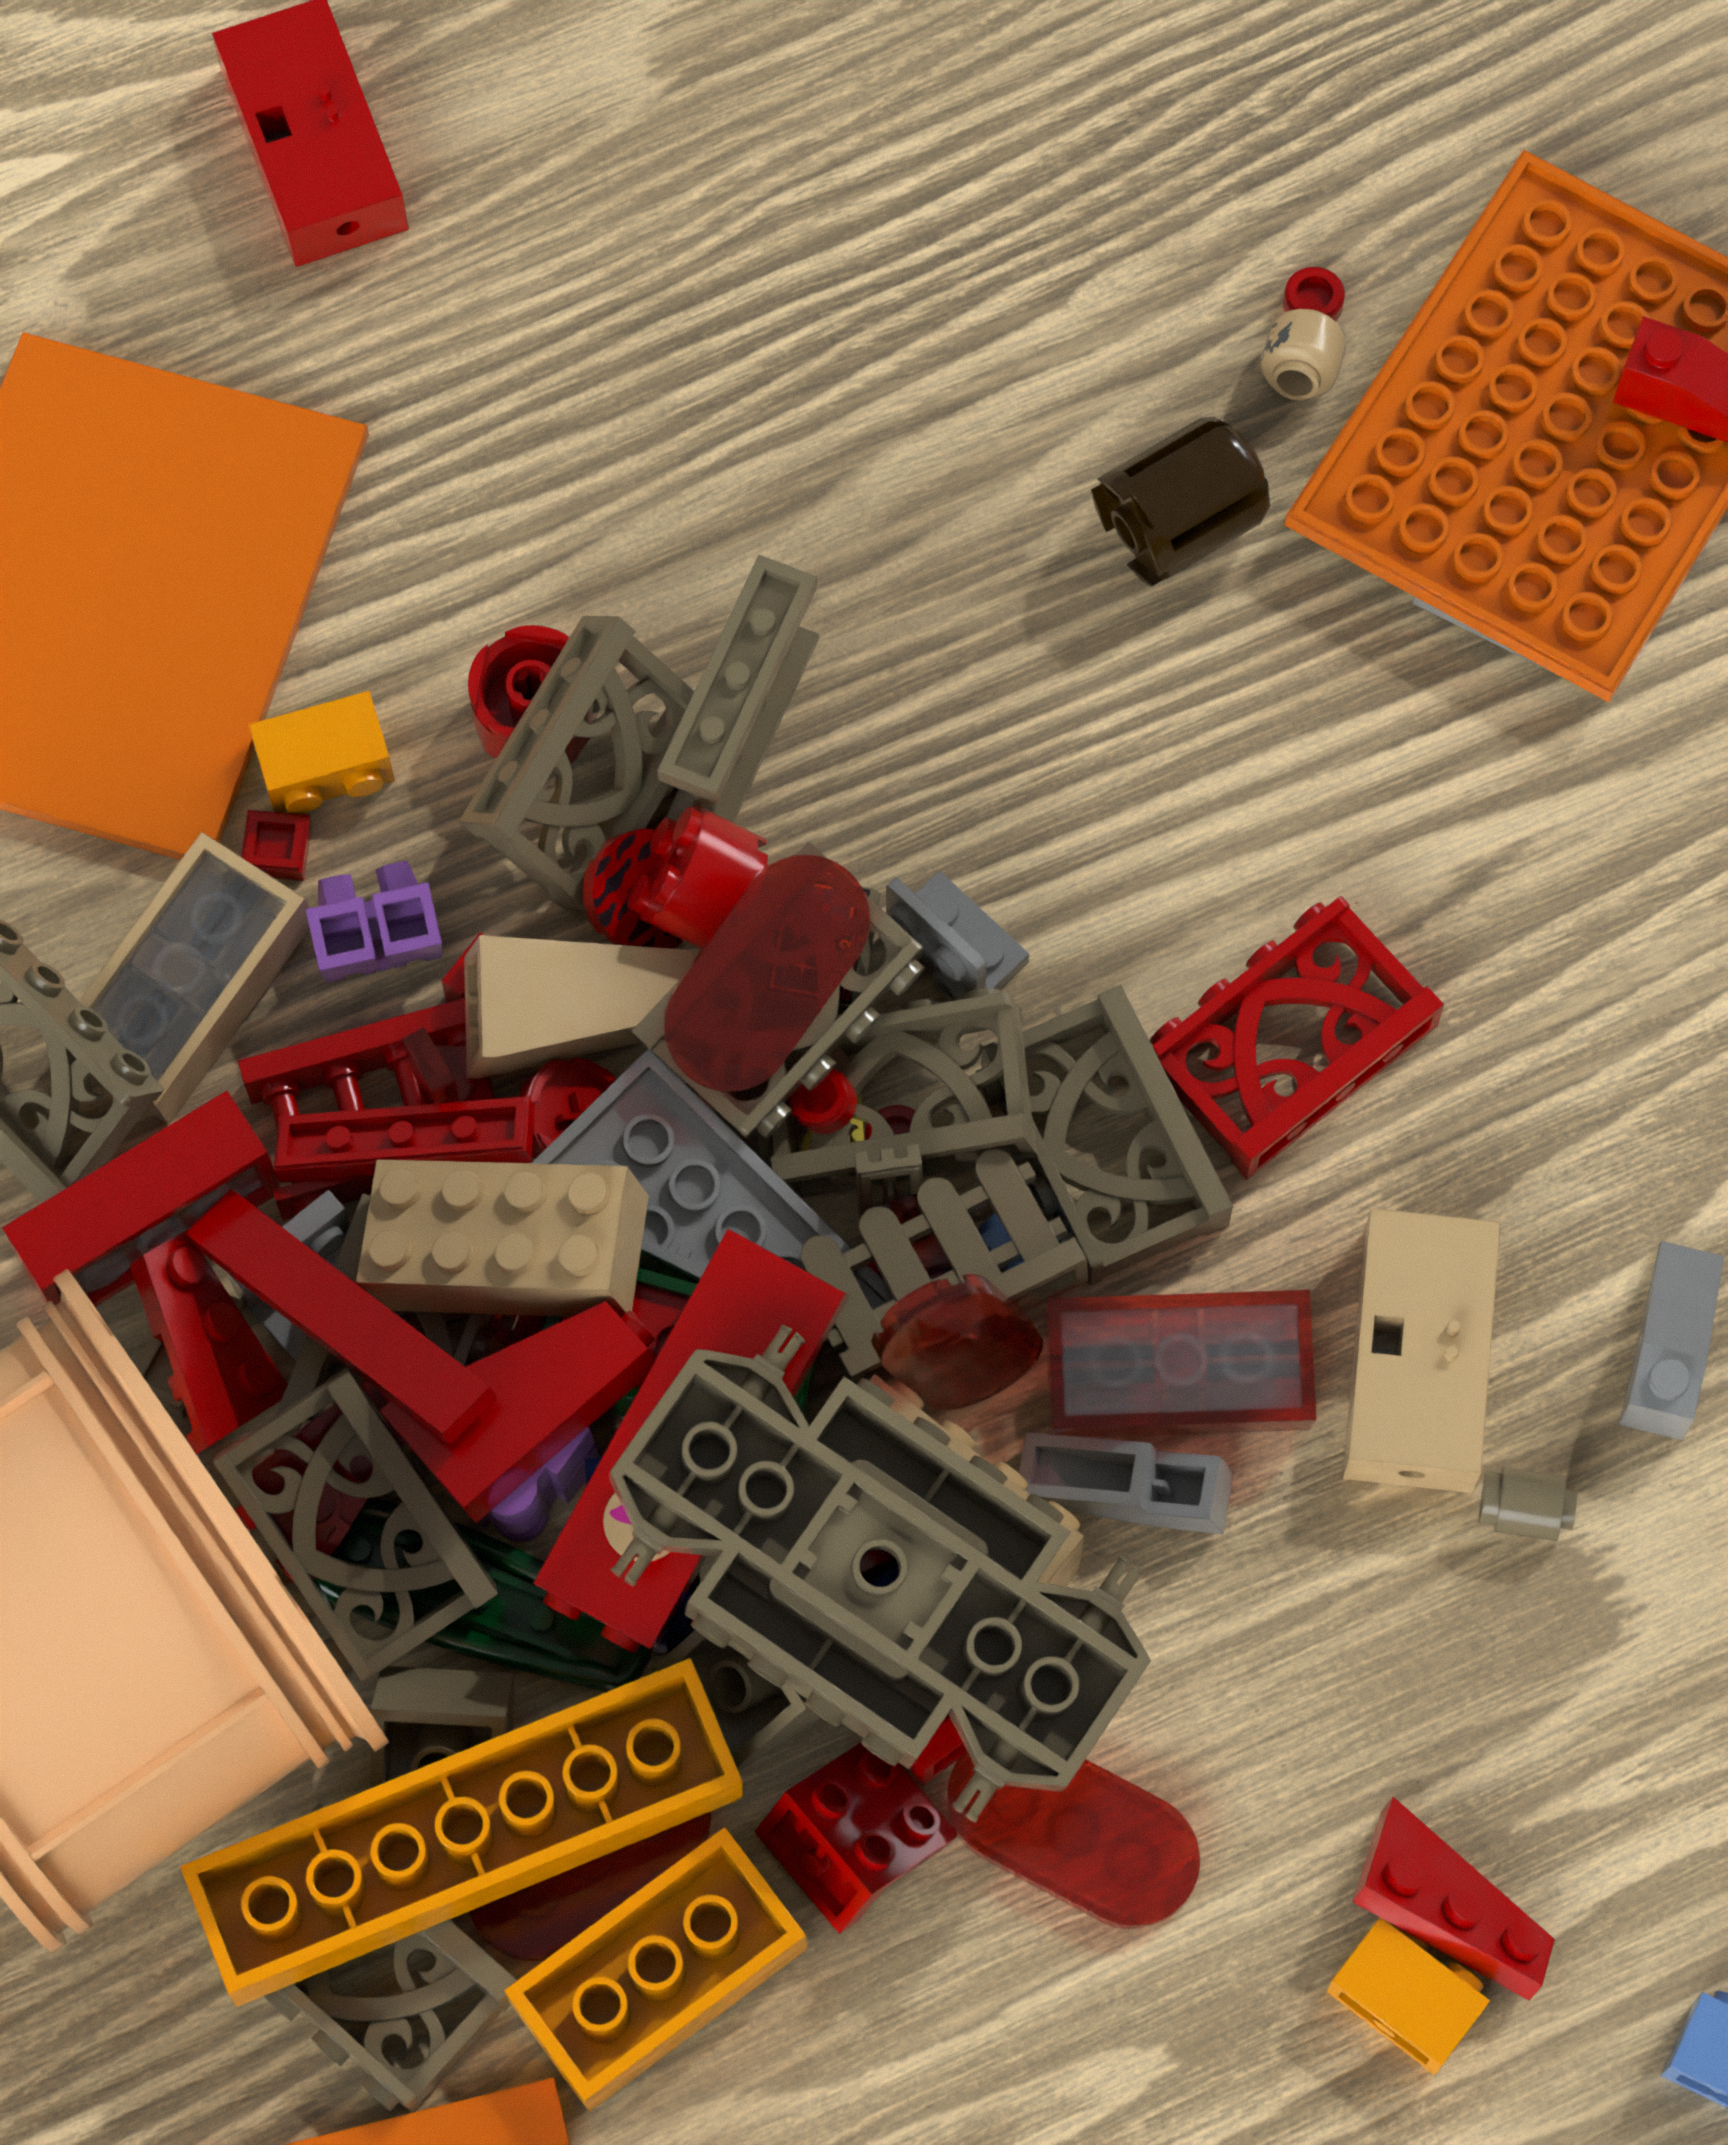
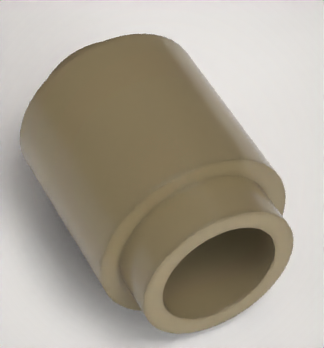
[1479,1467,1577,1541]

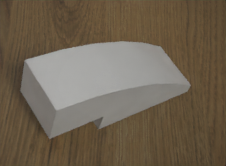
[1019,1432,1234,1535]

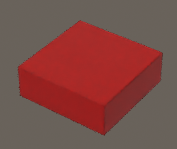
[241,810,312,881]

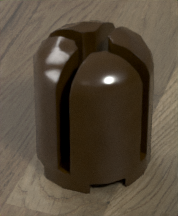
[1091,417,1270,587]

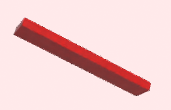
[185,1188,497,1445]

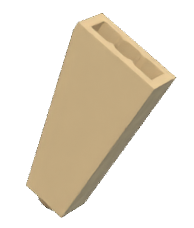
[464,935,703,1079]

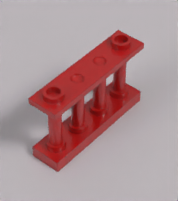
[238,998,495,1221]

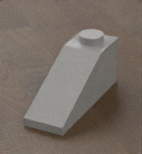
[1619,1241,1724,1441]

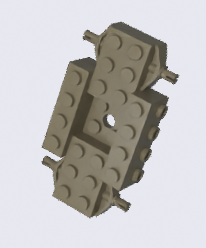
[609,1325,1151,1822]

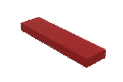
[273,1096,535,1183]

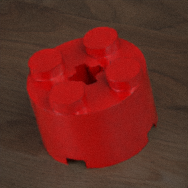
[468,625,598,764]
[628,805,768,951]

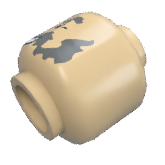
[1261,309,1346,401]

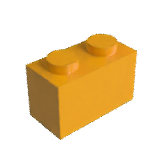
[248,690,395,814]
[1326,1917,1490,2075]

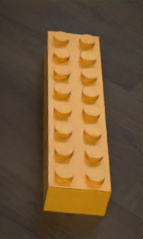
[180,1658,743,2007]

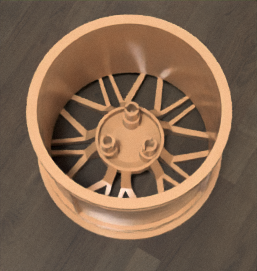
[0,1269,389,1953]

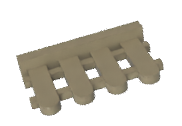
[801,1149,1088,1385]

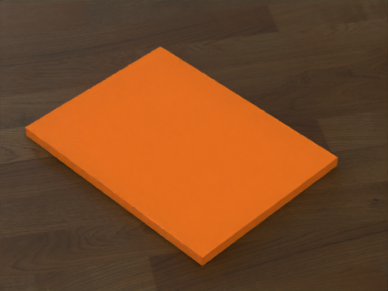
[1284,149,1728,703]
[0,332,369,860]

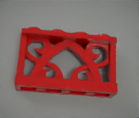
[1150,896,1444,1180]

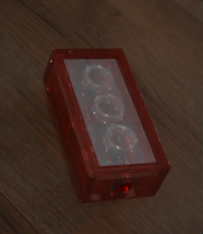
[1045,1290,1316,1438]

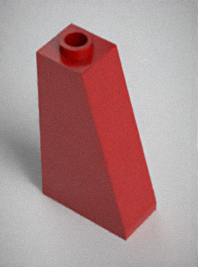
[380,1301,655,1524]

